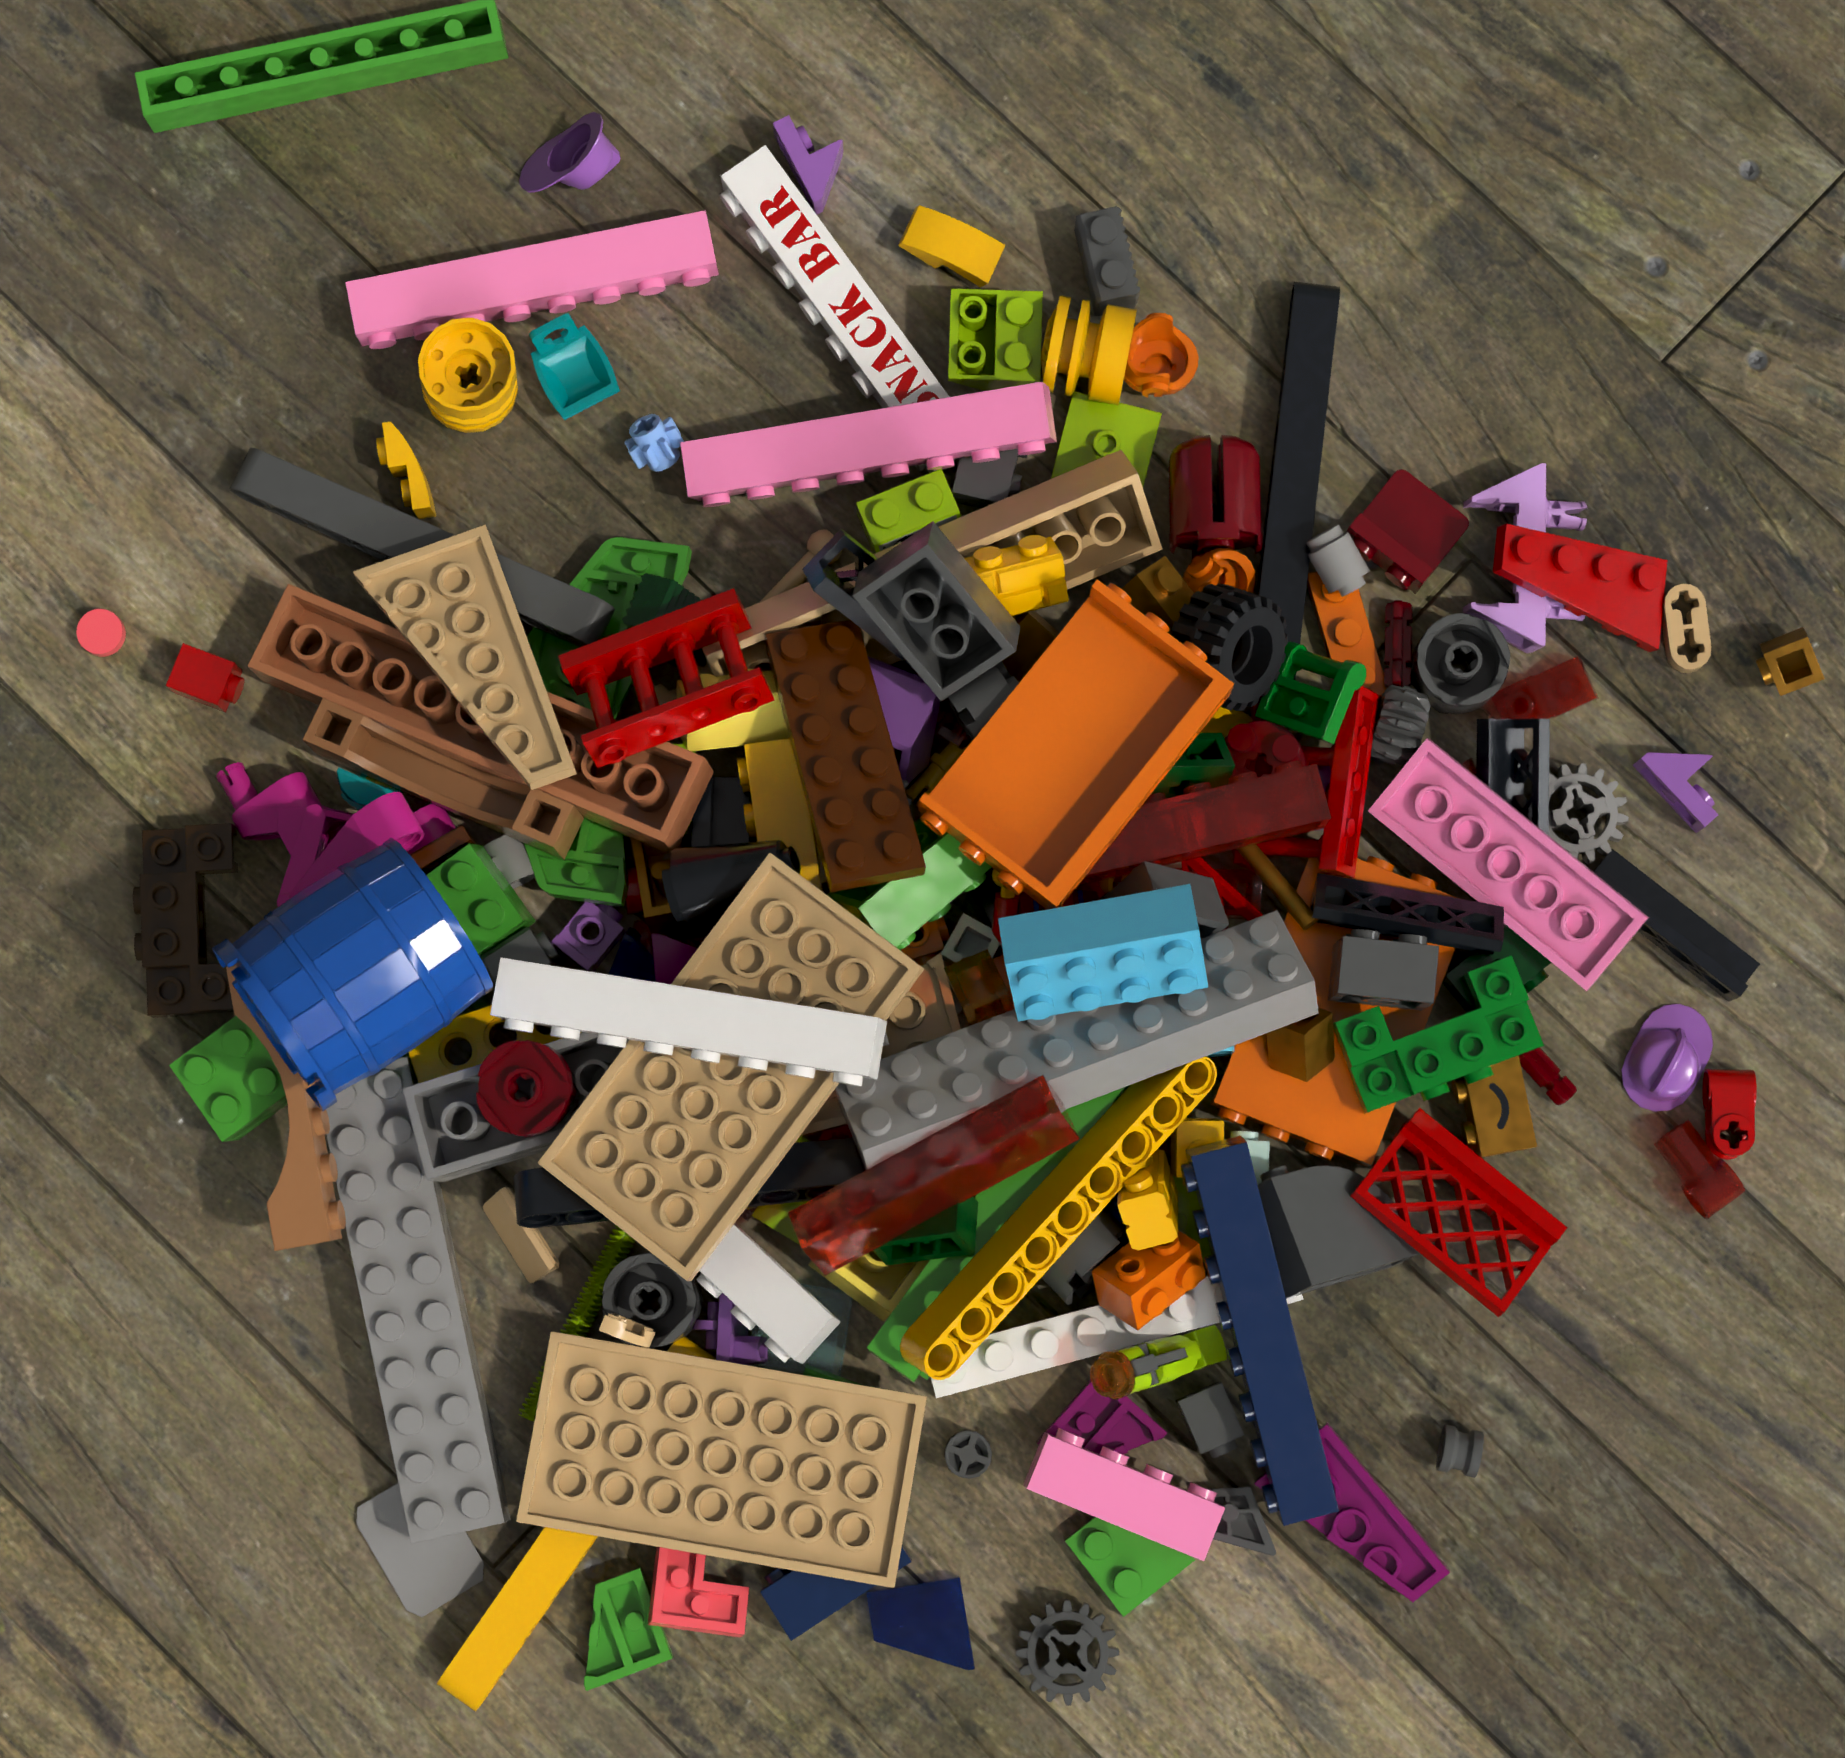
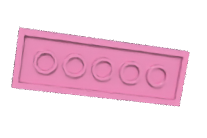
[1368,738,1649,991]

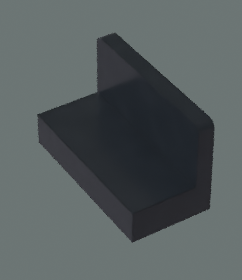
[691,775,751,847]

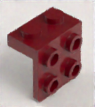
[1346,469,1469,594]

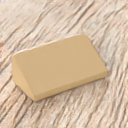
[483,1187,560,1284]

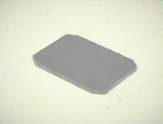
[356,1483,484,1617]

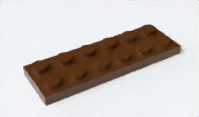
[764,620,926,892]

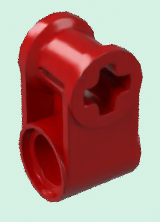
[1702,1069,1757,1160]

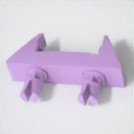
[1463,463,1587,654]

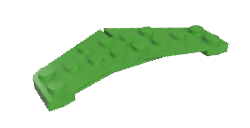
[524,537,692,908]

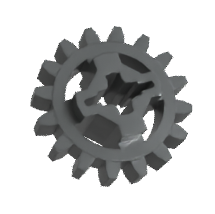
[1016,1599,1119,1706]

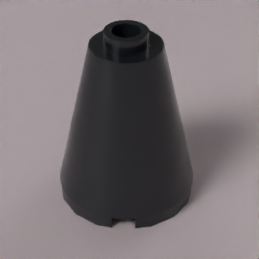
[662,840,801,942]

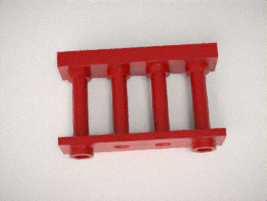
[558,588,775,768]
[1232,686,1379,878]

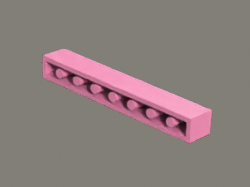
[345,210,719,349]
[680,382,1057,507]

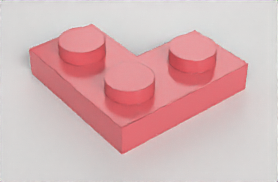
[648,1547,749,1637]

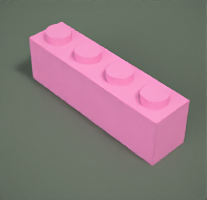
[1023,1428,1225,1561]

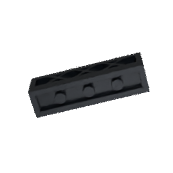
[802,529,913,668]
[1475,719,1550,902]
[1593,849,1760,1002]
[1309,873,1504,955]

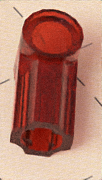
[1654,1120,1745,1220]

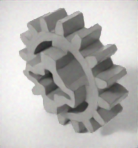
[1530,763,1629,864]

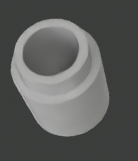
[1306,524,1370,597]

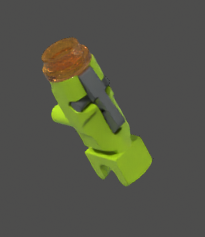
[1090,1325,1227,1399]

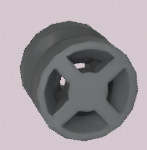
[1436,1424,1484,1478]
[944,1430,992,1479]

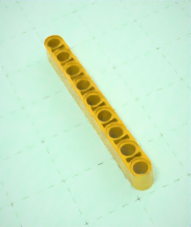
[900,1056,1217,1380]
[437,1337,716,1712]

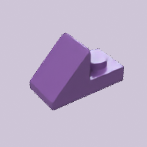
[773,115,844,215]
[1633,752,1718,833]

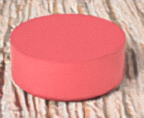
[76,609,126,657]

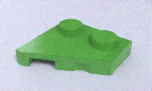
[1065,1517,1195,1617]
[584,1567,674,1691]

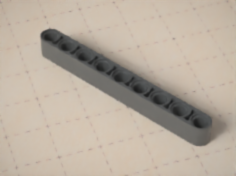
[229,448,615,647]

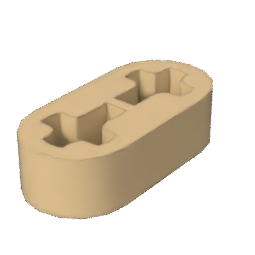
[1662,584,1711,673]

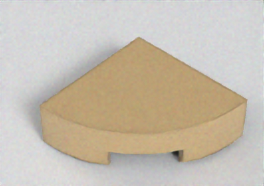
[599,1313,656,1348]

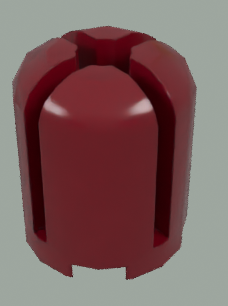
[1169,435,1262,559]

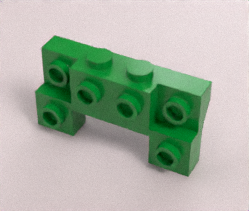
[1333,955,1544,1114]

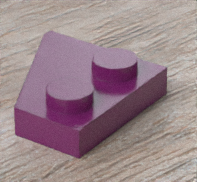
[1036,1371,1167,1454]

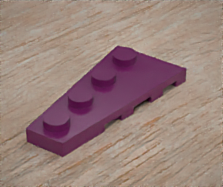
[1254,1422,1450,1602]

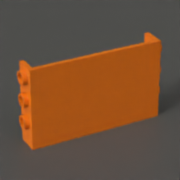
[918,579,1234,909]
[1210,856,1460,1167]

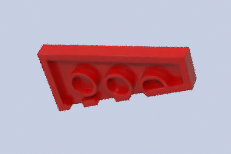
[1493,524,1668,652]

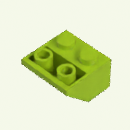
[948,289,1043,391]

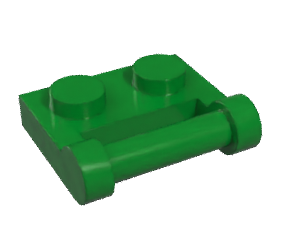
[1255,641,1366,744]

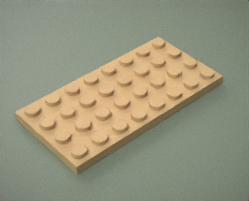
[538,853,924,1281]
[516,1331,927,1588]

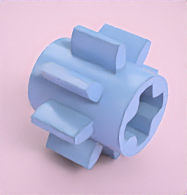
[624,414,684,472]

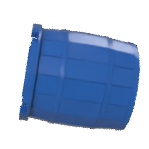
[212,838,493,1111]

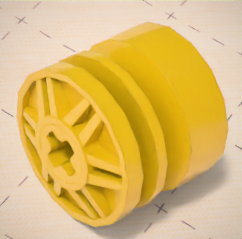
[1040,295,1137,405]
[418,318,518,433]

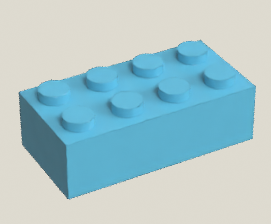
[998,884,1208,1022]

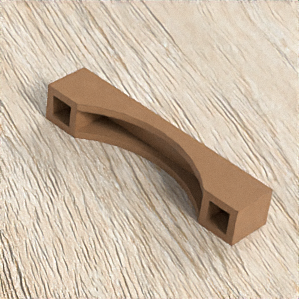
[302,698,584,860]
[226,965,346,1251]

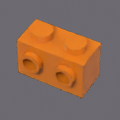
[1091,1230,1206,1331]

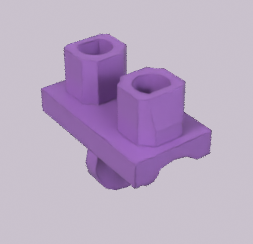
[693,1293,768,1365]

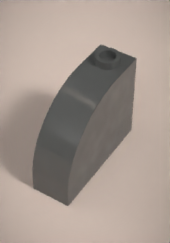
[1258,1165,1420,1299]

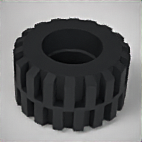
[1171,583,1288,711]

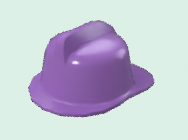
[519,112,621,193]
[1621,1004,1713,1112]

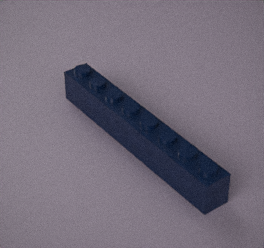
[1181,1136,1339,1526]

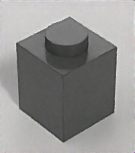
[1175,1382,1244,1458]

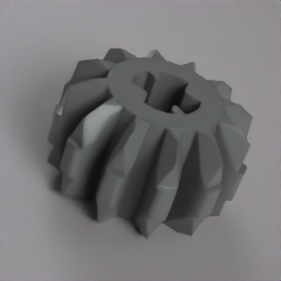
[1371,685,1431,766]

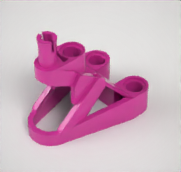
[216,762,456,907]

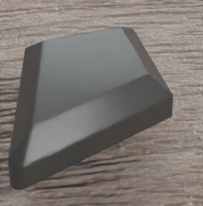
[1209,1486,1276,1556]

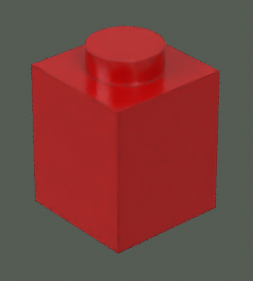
[166,643,245,713]

